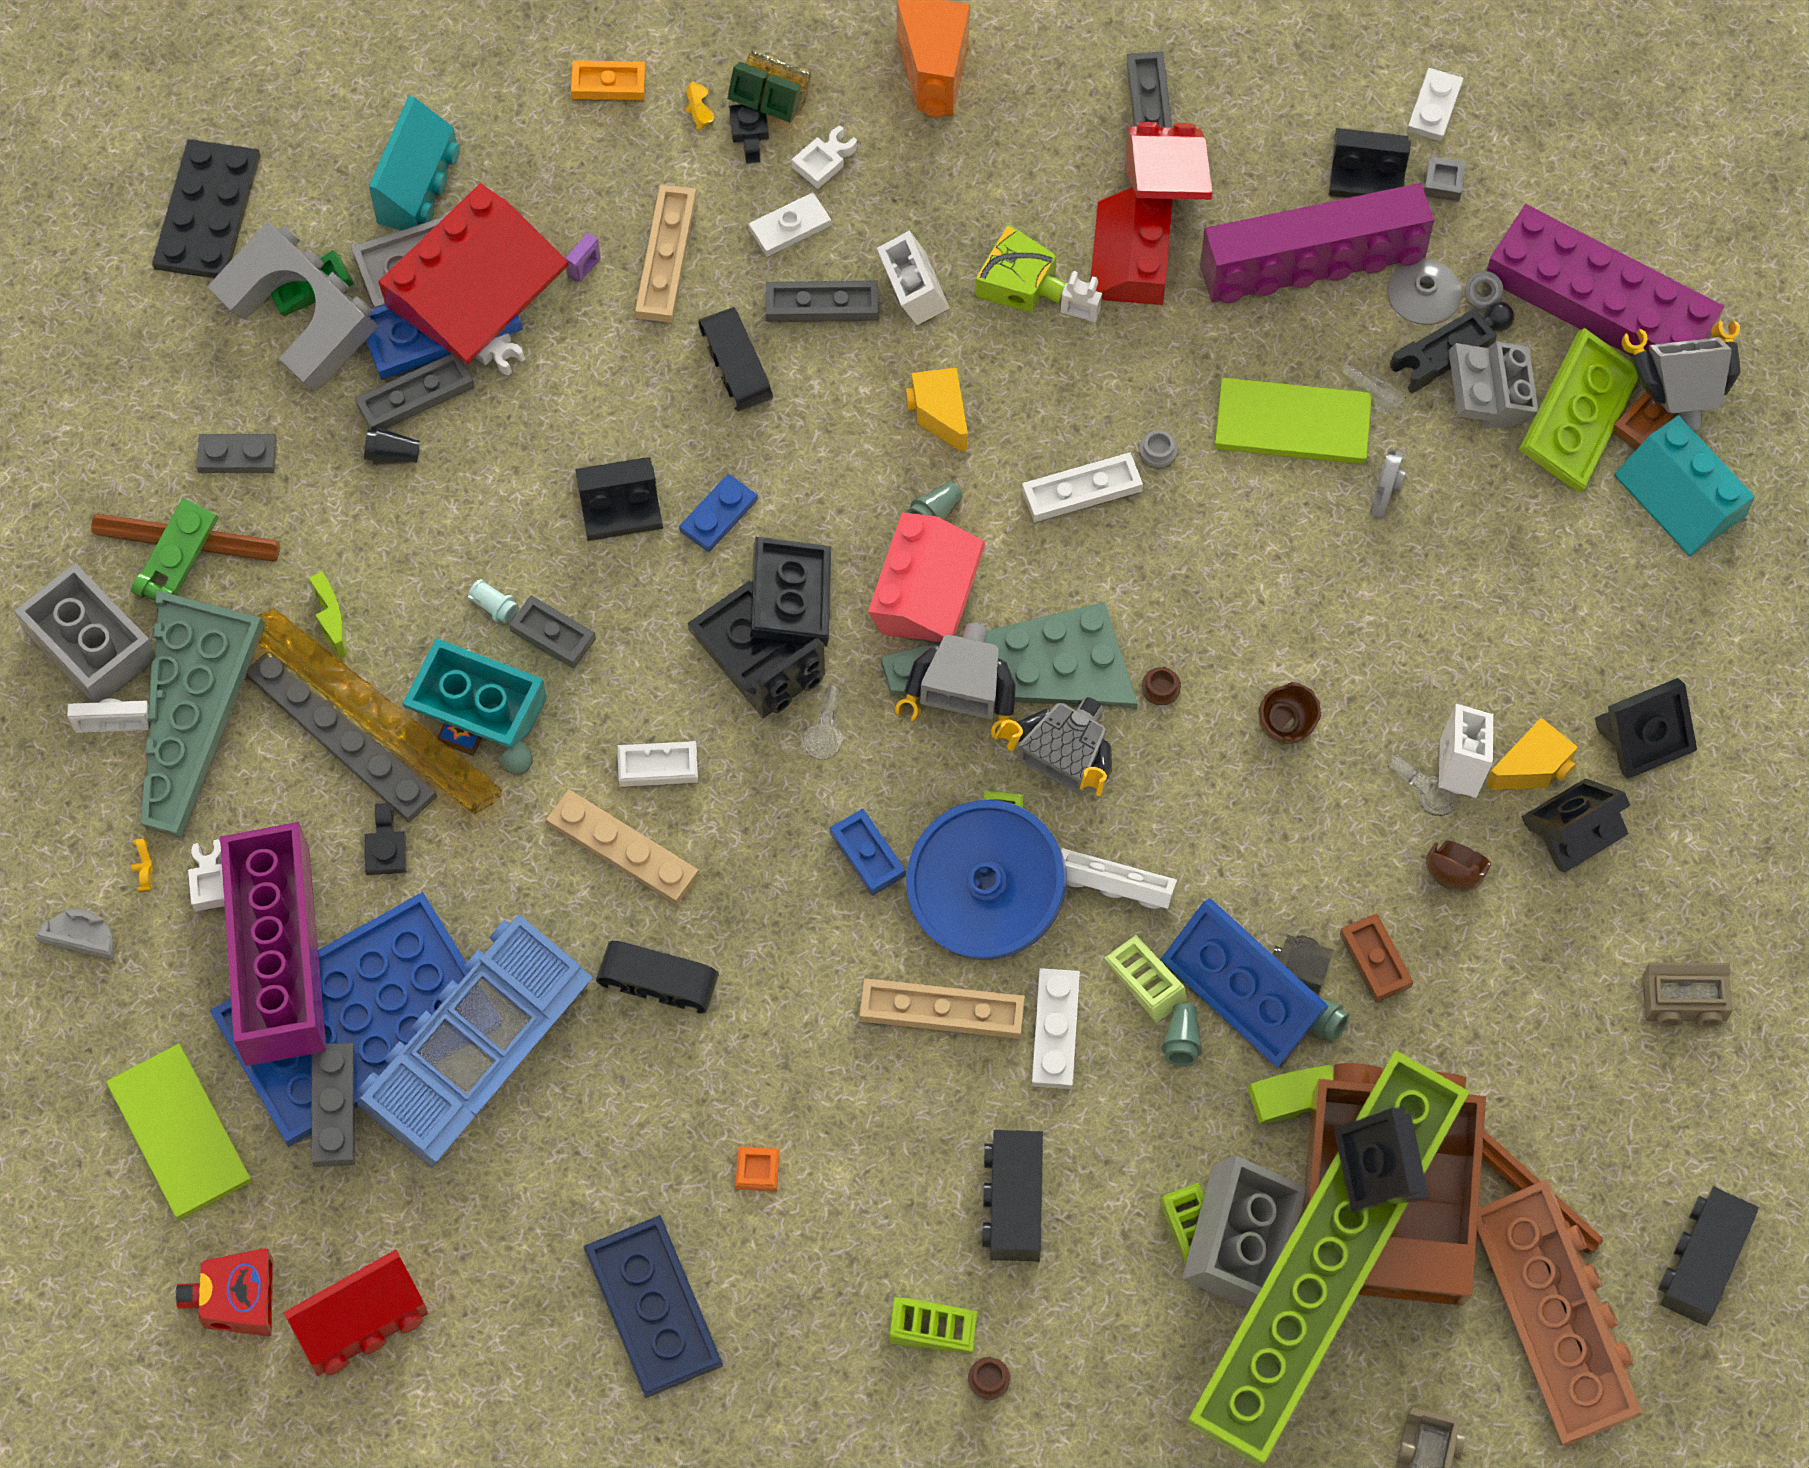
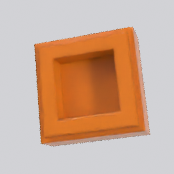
[735,1147,779,1191]

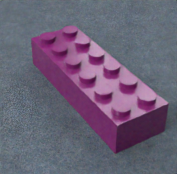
[1200,183,1434,303]
[1486,203,1724,357]
[220,822,326,1066]

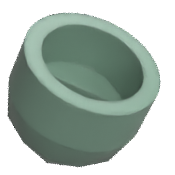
[498,740,533,774]

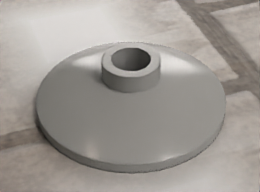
[1387,260,1462,325]

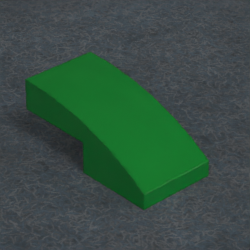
[271,250,354,316]

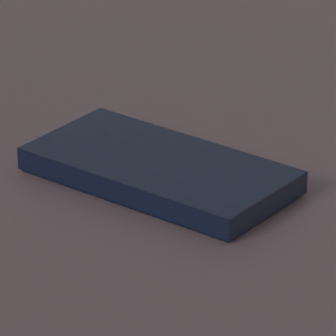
[583,1215,723,1399]

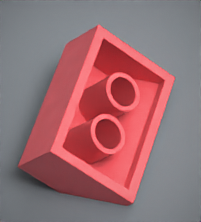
[868,513,985,642]

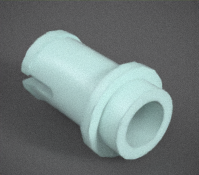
[467,579,518,624]

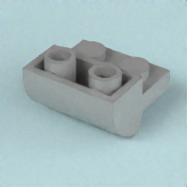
[1448,341,1538,428]

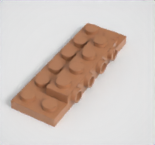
[1477,1179,1644,1446]

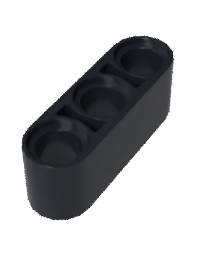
[698,307,773,412]
[596,941,719,1014]

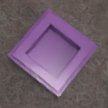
[565,232,601,282]

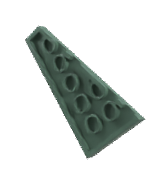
[141,590,266,838]
[881,602,1138,709]

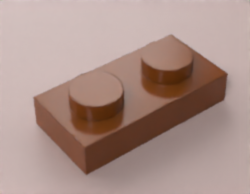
[1613,391,1678,450]
[1340,913,1413,1003]

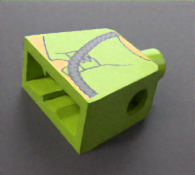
[975,225,1066,313]

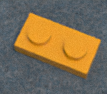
[571,60,646,101]

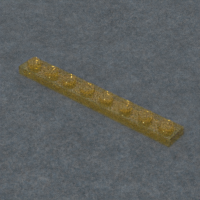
[257,608,503,815]

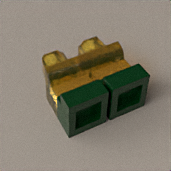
[727,51,812,123]

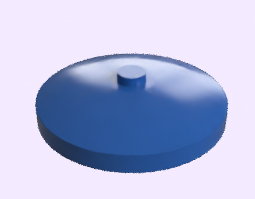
[906,800,1067,960]

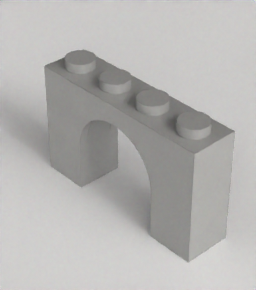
[207,221,379,391]

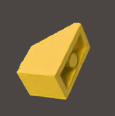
[905,367,968,451]
[1486,718,1578,790]

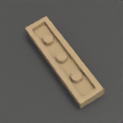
[635,184,697,323]
[546,789,699,905]
[859,978,1025,1039]

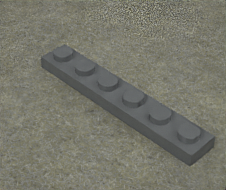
[246,646,437,823]

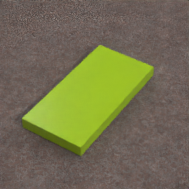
[1519,328,1639,492]
[1214,377,1372,464]
[106,1043,252,1221]

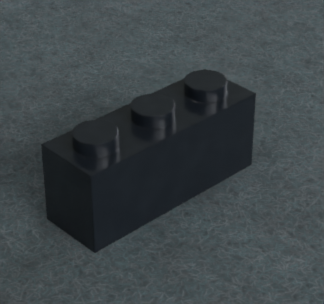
[982,1130,1043,1262]
[1658,1186,1760,1326]

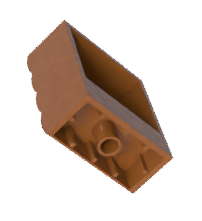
[1302,1063,1486,1306]

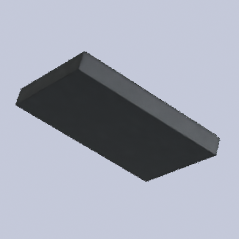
[750,537,831,646]

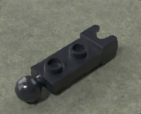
[1390,302,1515,393]

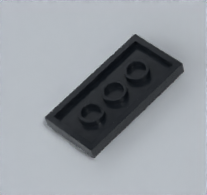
[152,139,261,279]

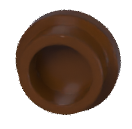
[1142,667,1181,705]
[968,1357,1010,1400]

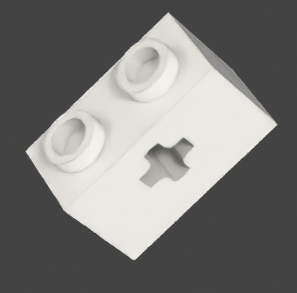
[877,231,950,325]
[1438,704,1493,798]

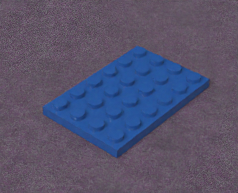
[210,892,503,1147]

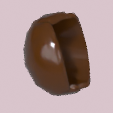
[1258,682,1321,744]
[1426,840,1491,892]

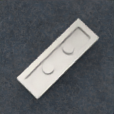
[1022,452,1143,522]
[1061,848,1177,909]
[1032,968,1080,1089]

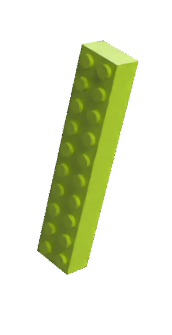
[1186,1050,1470,1468]

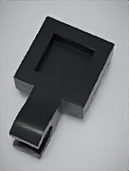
[729,104,769,164]
[365,803,407,875]

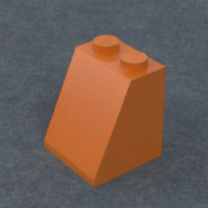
[897,0,970,117]

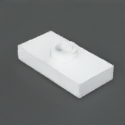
[749,192,831,257]
[67,698,151,733]
[617,741,698,787]

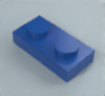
[679,473,758,553]
[830,809,906,896]

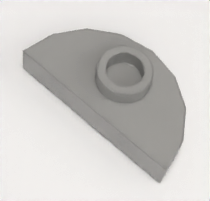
[1370,449,1406,518]
[34,909,115,960]

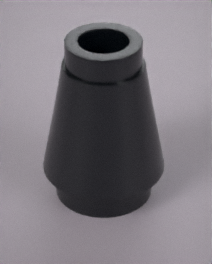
[364,427,420,465]

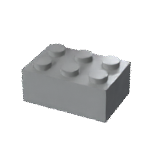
[14,563,155,703]
[1182,1156,1307,1309]

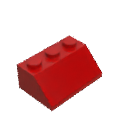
[1090,187,1173,305]
[283,1249,428,1377]

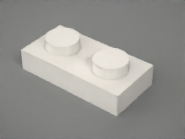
[1407,68,1463,142]

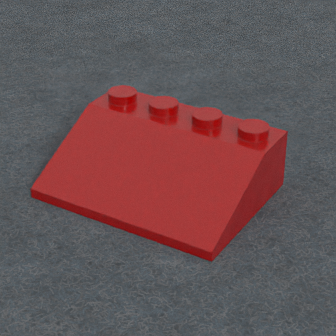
[378,183,569,365]

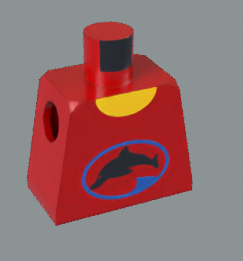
[176,1248,273,1336]

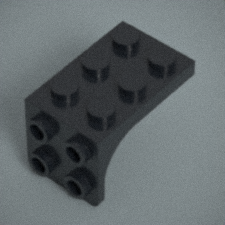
[688,580,825,718]

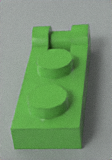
[131,497,219,606]

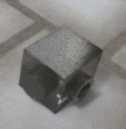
[1272,934,1334,997]

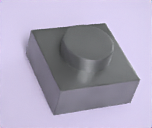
[1424,156,1466,201]

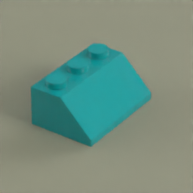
[369,96,460,231]
[1614,415,1755,557]
[402,638,547,748]

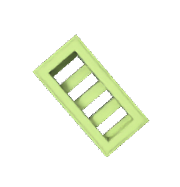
[1104,935,1188,1023]

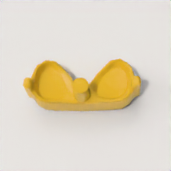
[685,81,715,130]
[131,838,153,892]

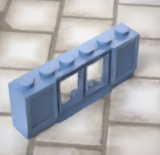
[357,914,593,1168]

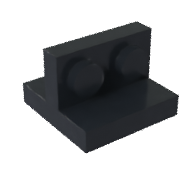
[1329,128,1411,198]
[575,457,663,541]
[1595,678,1697,779]
[1522,778,1630,873]
[1334,1107,1429,1212]

